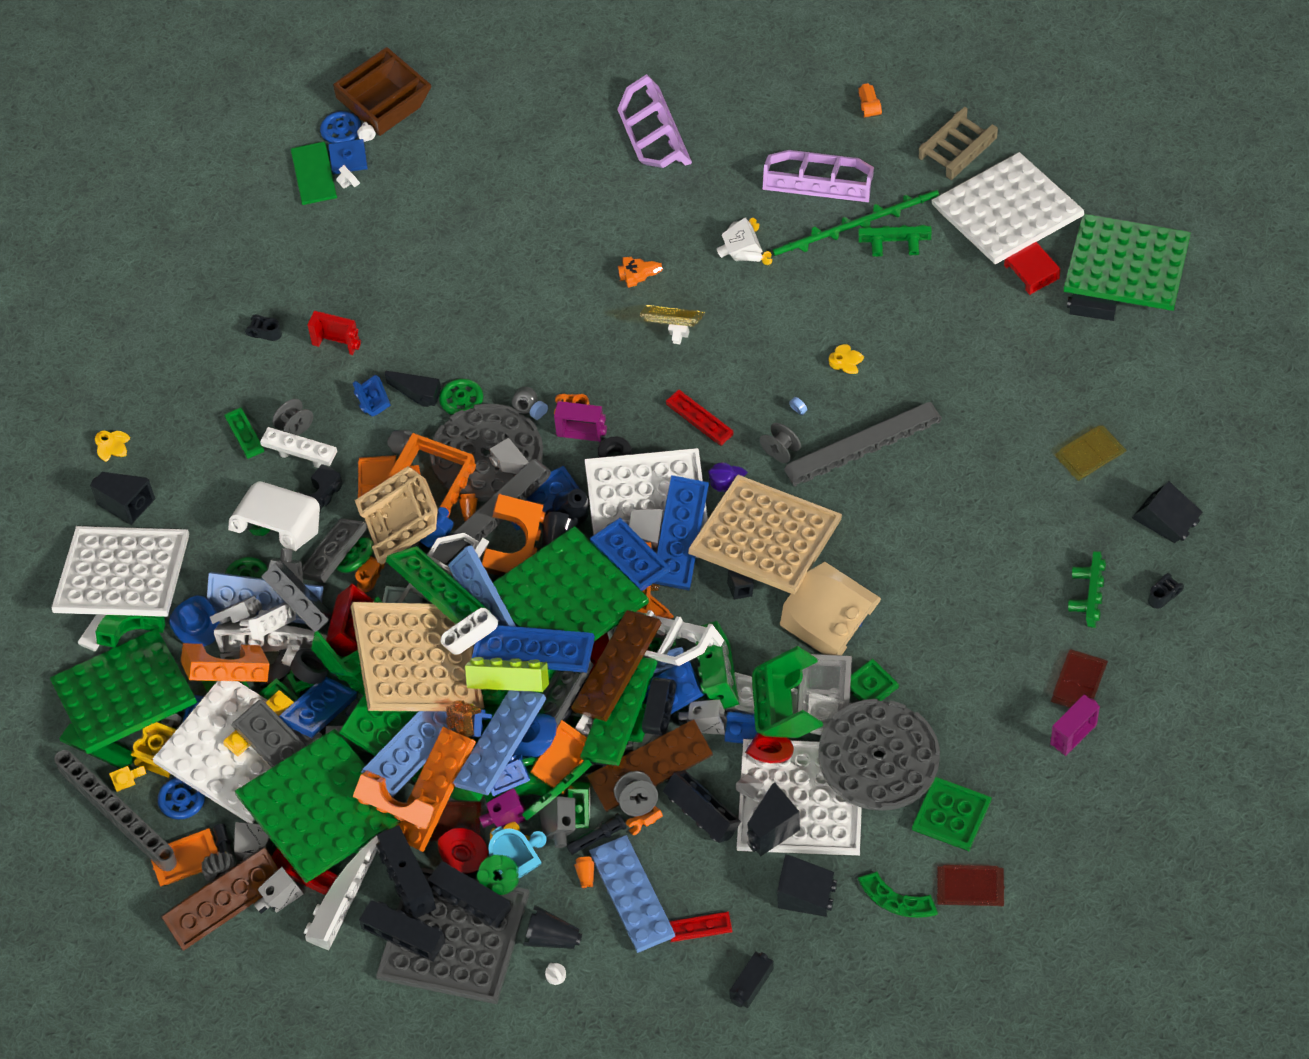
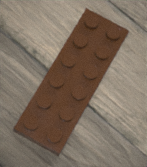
[571,610,662,721]
[587,719,713,812]
[161,847,279,951]

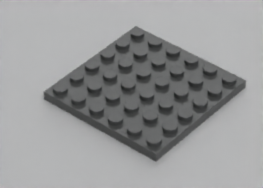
[376,868,530,1004]

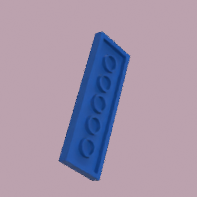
[654,475,709,590]
[472,625,595,673]

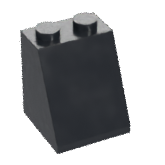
[90,472,155,525]
[1132,481,1203,543]
[747,782,800,857]
[777,854,837,917]

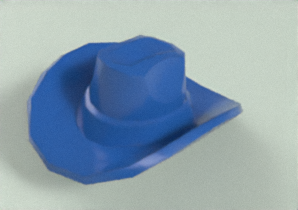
[169,595,219,646]
[513,713,557,758]

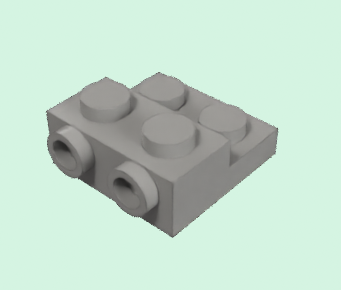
[210,596,262,625]

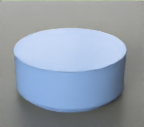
[789,397,807,415]
[530,401,548,420]

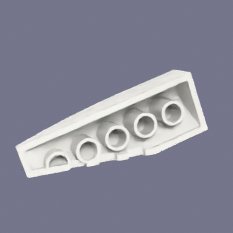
[214,622,327,652]
[304,834,378,950]

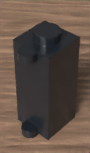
[1067,293,1117,321]
[729,951,774,1008]

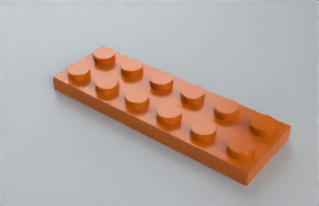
[395,727,476,852]

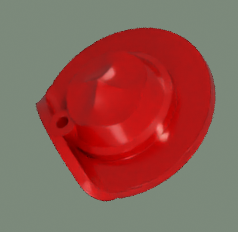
[745,733,794,763]
[438,828,488,874]

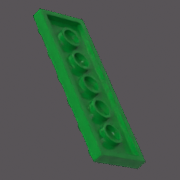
[386,546,488,624]
[580,657,657,766]

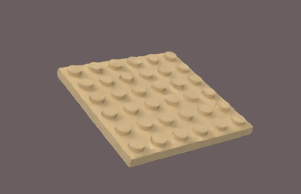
[688,475,842,595]
[351,602,485,712]

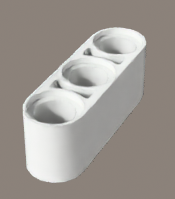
[441,608,498,655]

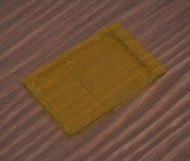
[640,305,704,327]
[1055,425,1127,481]

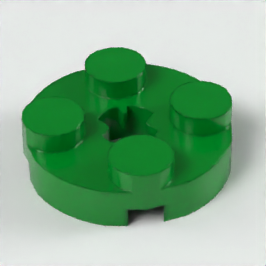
[477,854,519,895]

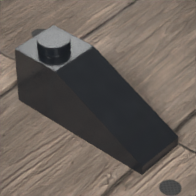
[385,371,441,407]

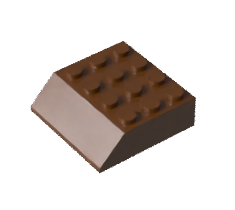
[333,47,431,136]

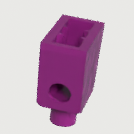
[479,788,530,828]

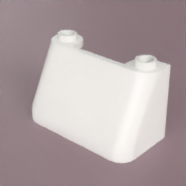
[228,481,320,551]

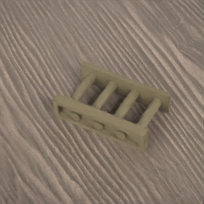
[918,107,998,180]

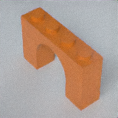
[481,494,545,576]
[181,643,270,682]

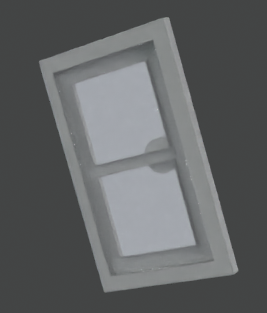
[797,654,852,730]

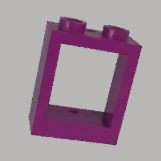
[554,401,607,442]
[1050,695,1100,756]

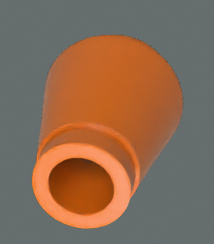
[459,494,478,521]
[574,856,594,888]

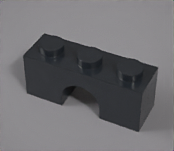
[299,464,342,515]

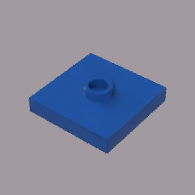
[329,139,368,174]

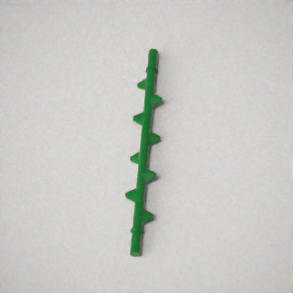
[772,190,939,256]

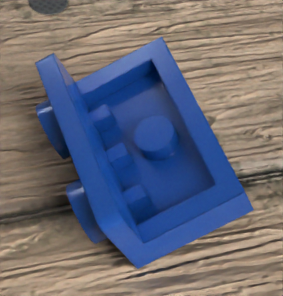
[353,375,391,416]

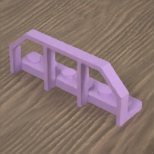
[617,74,692,168]
[763,150,874,202]

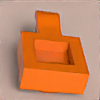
[625,806,663,835]

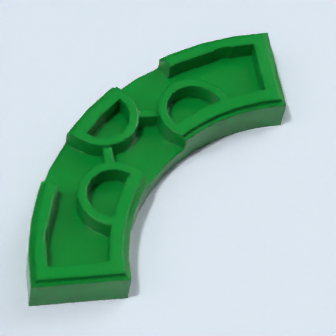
[523,759,592,820]
[858,871,938,918]

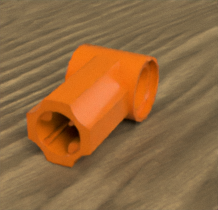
[858,83,882,118]

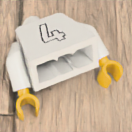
[717,217,772,265]

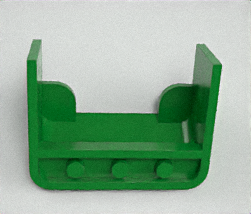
[311,597,383,677]
[752,646,823,738]

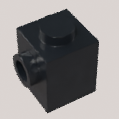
[727,570,754,600]

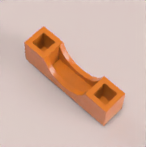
[353,770,440,830]

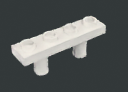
[260,427,337,468]
[240,602,296,639]

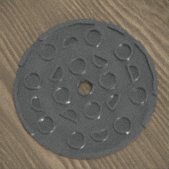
[430,404,543,502]
[818,699,940,811]

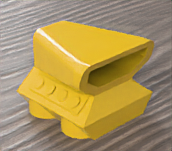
[131,722,176,778]

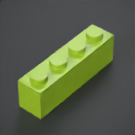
[465,657,549,692]

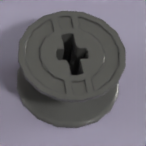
[272,399,313,436]
[760,423,801,463]
[614,771,658,817]

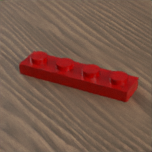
[666,390,734,446]

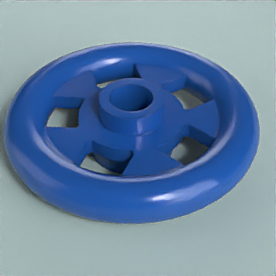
[320,111,362,144]
[157,777,205,820]

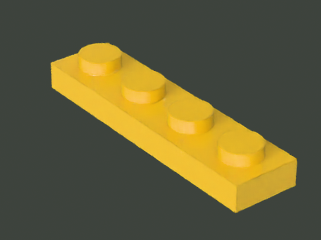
[223,690,294,756]

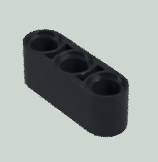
[642,677,676,736]

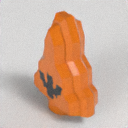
[618,257,663,288]

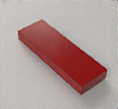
[669,911,732,942]

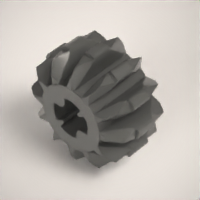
[201,851,236,881]

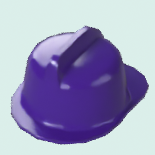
[708,462,748,492]

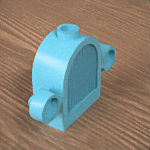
[478,826,546,879]

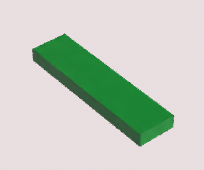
[59,723,136,769]

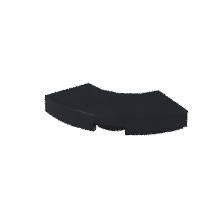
[260,649,291,688]

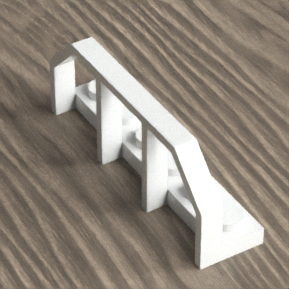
[397,533,489,603]
[607,610,724,666]

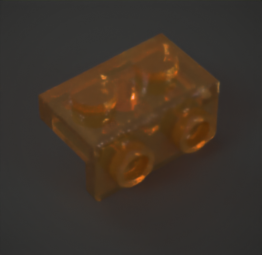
[446,700,481,737]

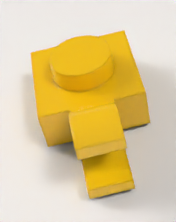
[109,766,146,792]

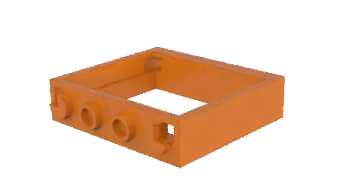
[385,433,476,517]

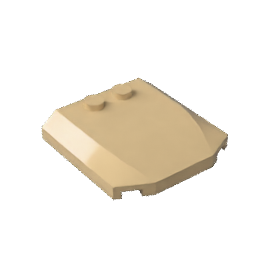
[355,466,438,564]
[780,562,881,656]

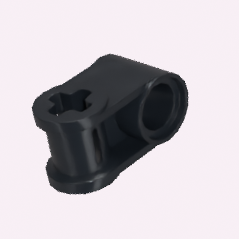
[245,314,282,341]
[1148,573,1184,609]

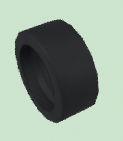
[290,648,329,684]

